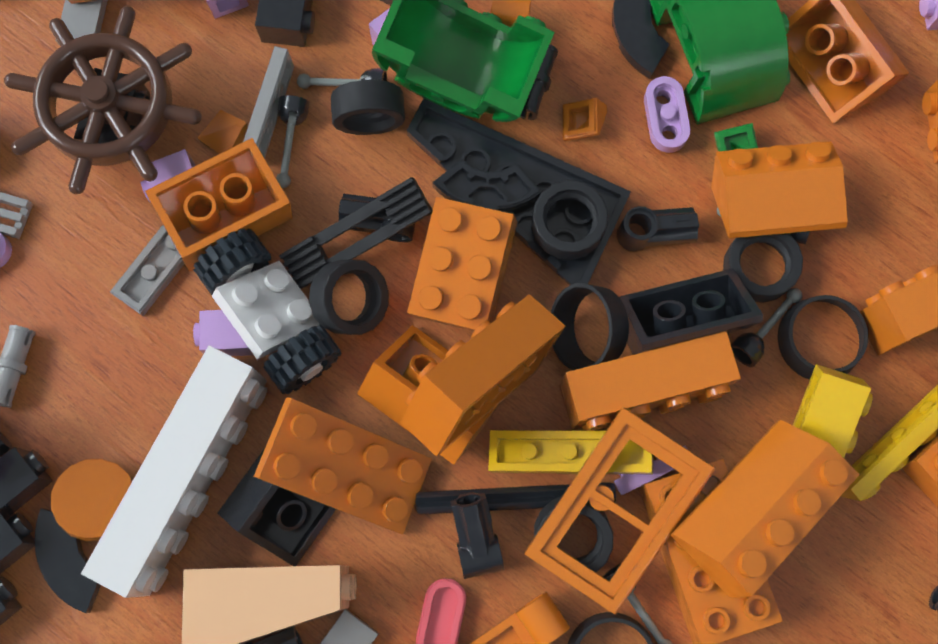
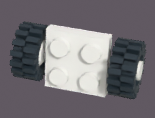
[193,228,341,394]

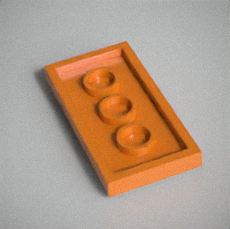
[253,397,432,535]

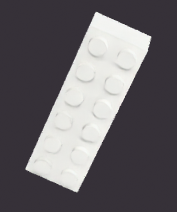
[81,345,267,598]

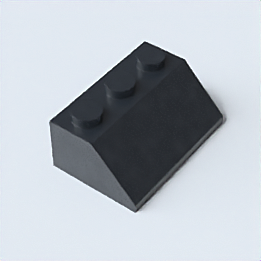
[619,268,763,355]
[217,447,336,566]

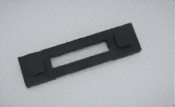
[279,177,433,289]

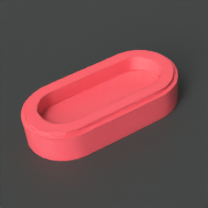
[416,578,466,644]

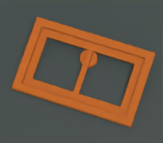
[524,407,716,615]

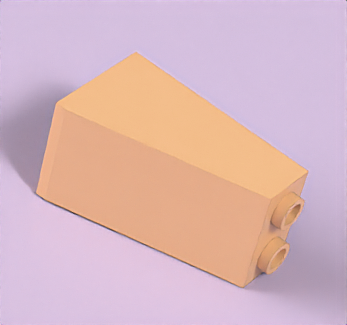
[182,565,357,644]

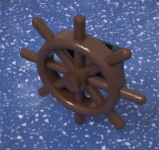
[4,6,202,195]

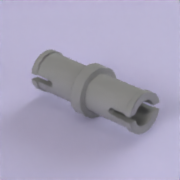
[0,325,36,408]

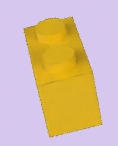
[793,364,873,458]

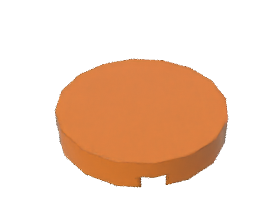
[51,459,132,541]

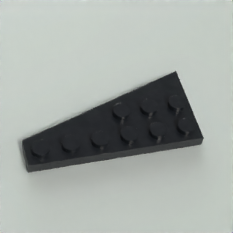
[407,98,631,285]

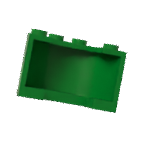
[372,0,555,122]
[649,0,790,125]

